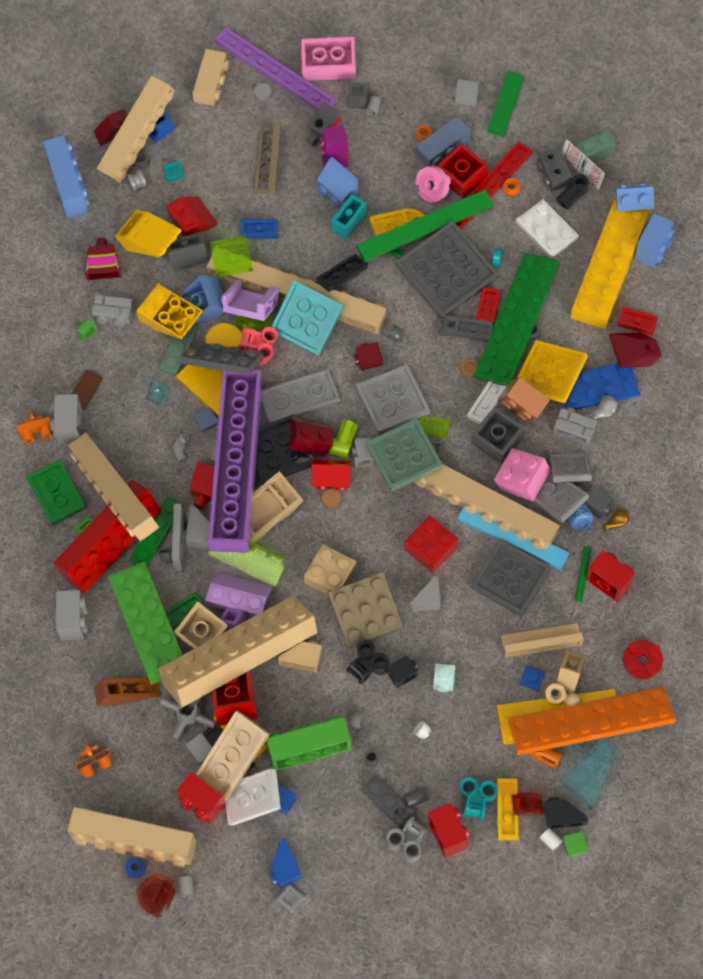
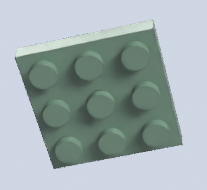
[366,419,443,492]

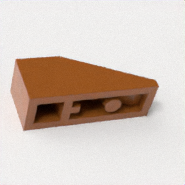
[94,678,161,706]

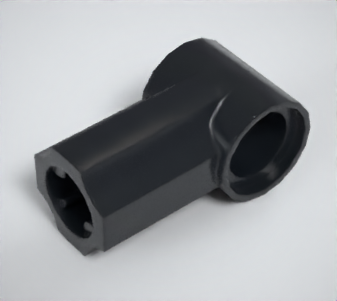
[556,174,589,210]

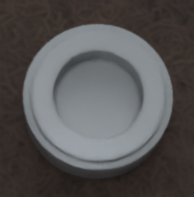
[254,83,272,101]

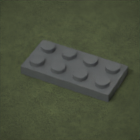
[179,341,263,375]

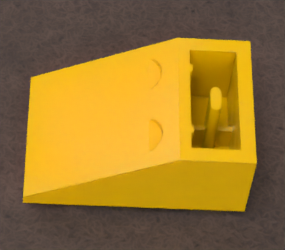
[115,210,182,257]
[136,284,203,340]

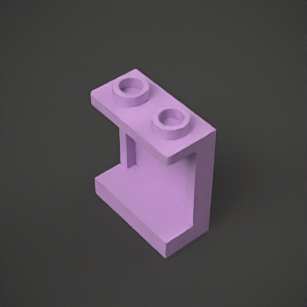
[221,279,279,321]

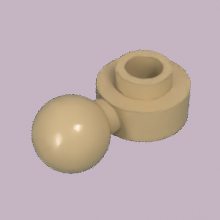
[545,682,580,706]

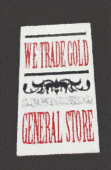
[562,139,605,190]

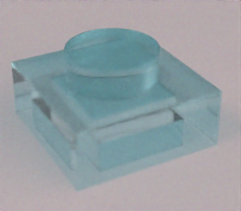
[146,381,169,406]

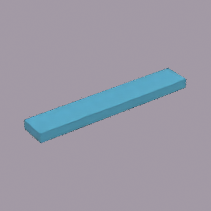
[457,506,570,571]

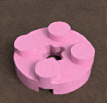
[416,165,451,203]

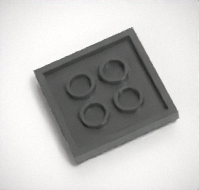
[471,539,551,617]

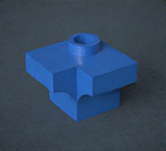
[149,112,176,143]

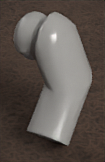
[172,434,189,463]

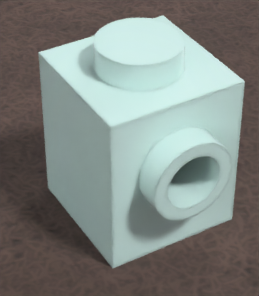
[433,664,455,692]

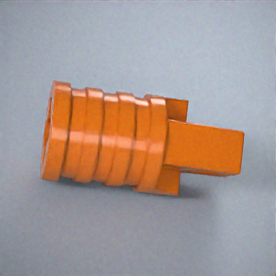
[527,748,564,770]

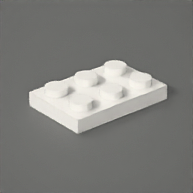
[515,199,579,259]
[225,769,281,825]

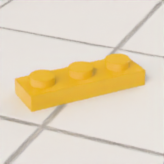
[497,779,519,840]

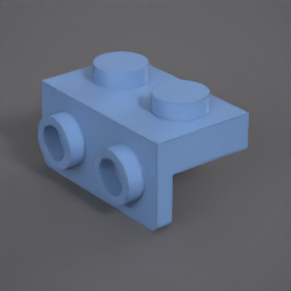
[614,183,654,211]

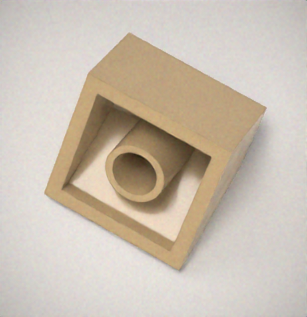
[174,601,229,649]

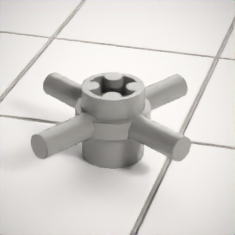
[161,697,217,741]

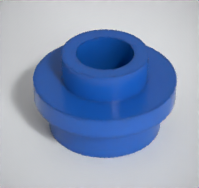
[125,857,146,878]

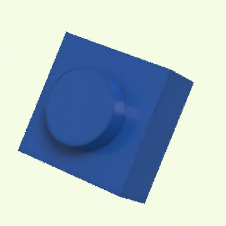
[520,665,545,691]

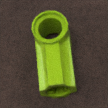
[329,420,358,460]

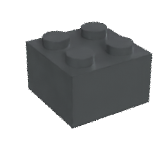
[471,406,525,464]

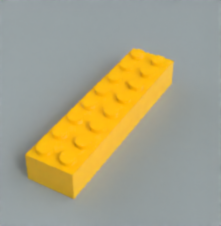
[571,196,651,330]

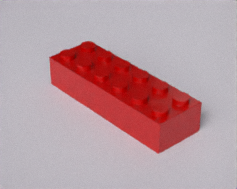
[53,480,162,594]

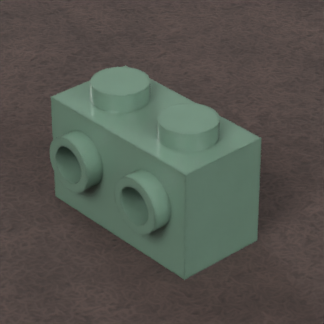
[575,130,616,163]

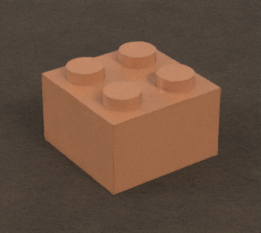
[498,377,550,421]

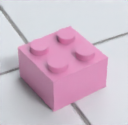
[494,448,551,501]

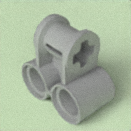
[387,816,429,863]

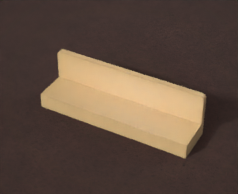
[501,623,584,658]

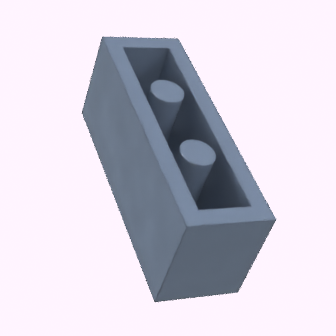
[415,116,471,167]

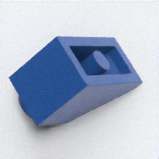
[269,838,302,889]

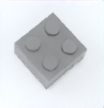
[50,394,83,444]
[56,590,88,641]

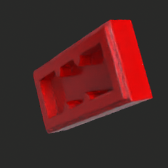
[476,287,501,326]

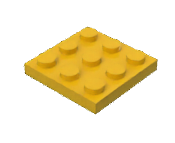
[517,340,588,403]

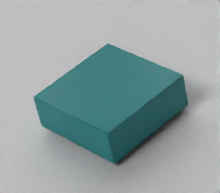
[163,161,185,182]

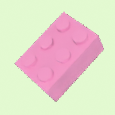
[301,37,356,81]

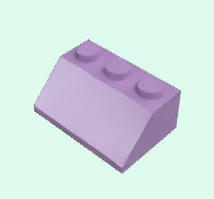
[205,572,274,619]

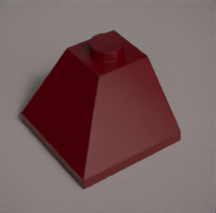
[609,332,662,368]

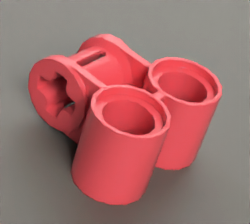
[238,327,278,365]

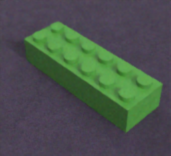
[108,562,182,685]

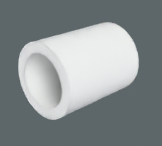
[540,828,563,851]

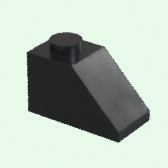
[544,797,588,829]

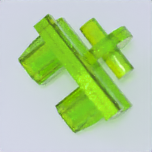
[236,315,270,330]

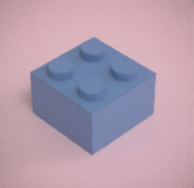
[635,213,675,268]

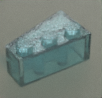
[561,738,618,812]

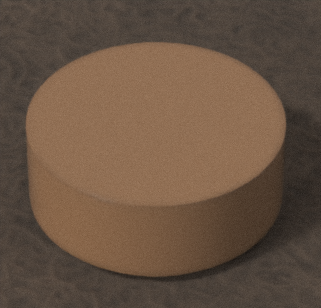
[460,359,478,378]
[322,489,341,509]

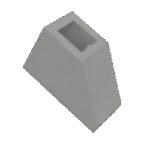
[183,505,210,549]

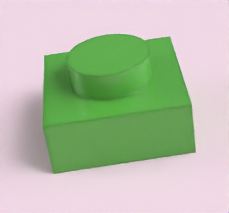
[77,318,97,342]

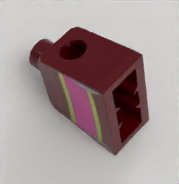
[85,237,122,281]

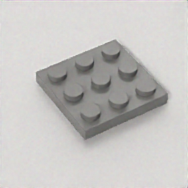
[356,364,430,435]

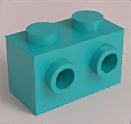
[331,194,367,240]

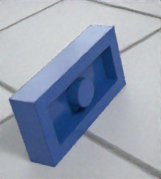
[241,219,278,239]

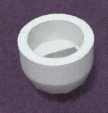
[414,721,431,739]

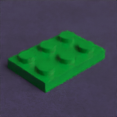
[26,460,86,526]

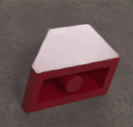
[93,109,128,146]

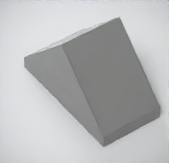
[410,576,440,612]

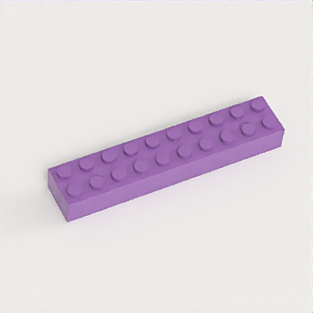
[208,370,262,553]

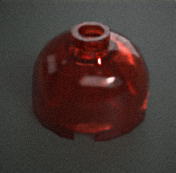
[137,875,176,918]

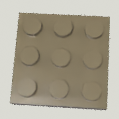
[327,571,403,648]

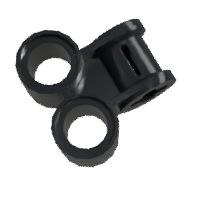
[346,640,389,684]

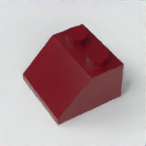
[289,415,333,457]

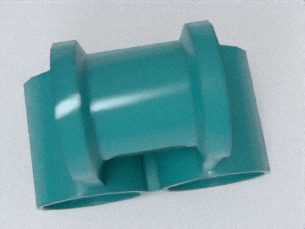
[459,777,498,821]

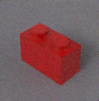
[312,459,351,490]

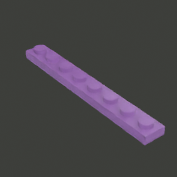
[215,27,337,110]

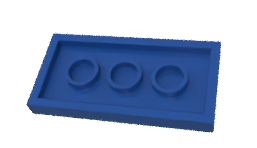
[564,363,640,410]

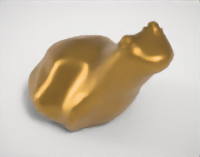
[602,509,630,531]

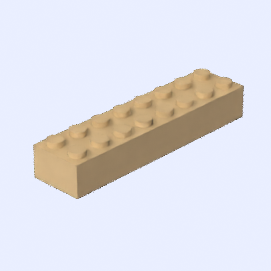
[158,595,318,707]

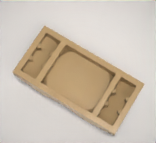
[250,471,303,545]

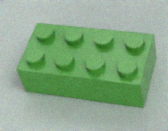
[266,716,352,771]

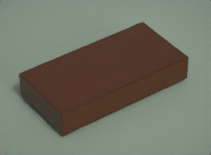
[72,370,103,410]

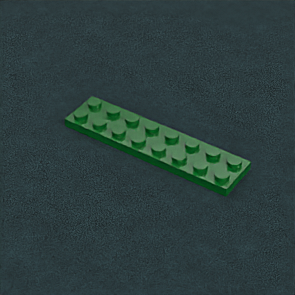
[474,253,560,386]

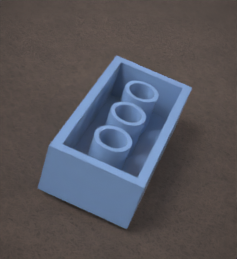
[43,135,90,219]

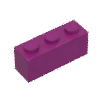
[320,124,349,168]

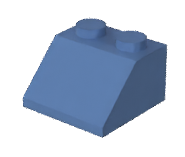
[317,157,358,208]
[179,275,224,325]

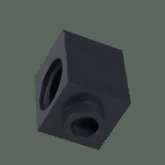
[387,655,418,688]

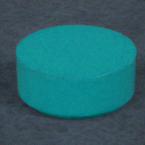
[492,248,503,267]

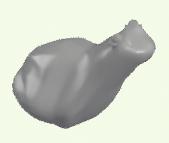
[589,395,617,419]

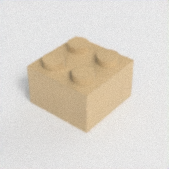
[304,544,357,595]

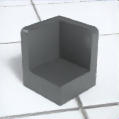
[349,82,367,109]

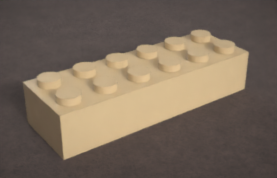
[67,807,196,868]

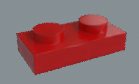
[617,307,658,336]

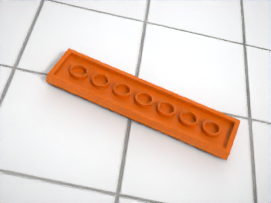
[508,686,675,755]

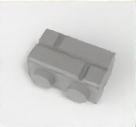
[92,294,134,327]
[553,408,598,446]

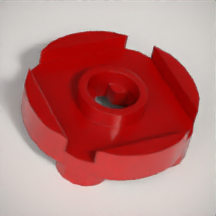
[623,640,663,680]

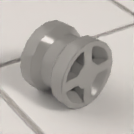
[127,170,147,192]

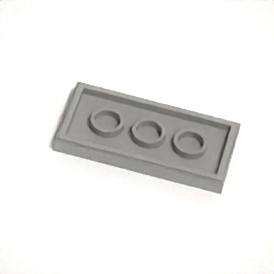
[261,368,341,424]

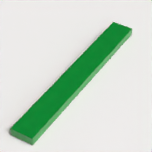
[356,190,494,262]

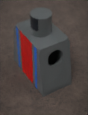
[305,102,342,147]

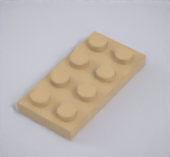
[196,710,270,801]

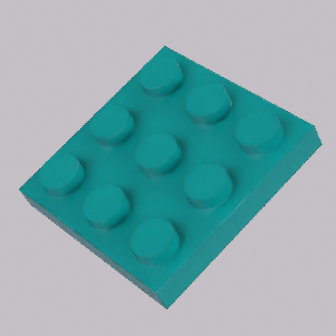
[272,280,345,355]

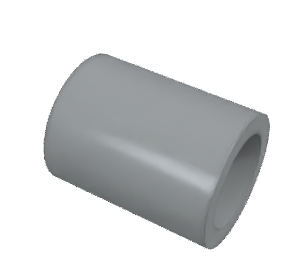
[366,96,381,117]
[178,876,194,898]

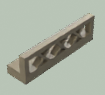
[254,123,282,194]

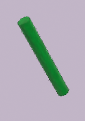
[574,546,591,603]

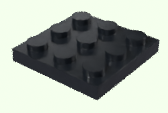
[256,414,314,485]

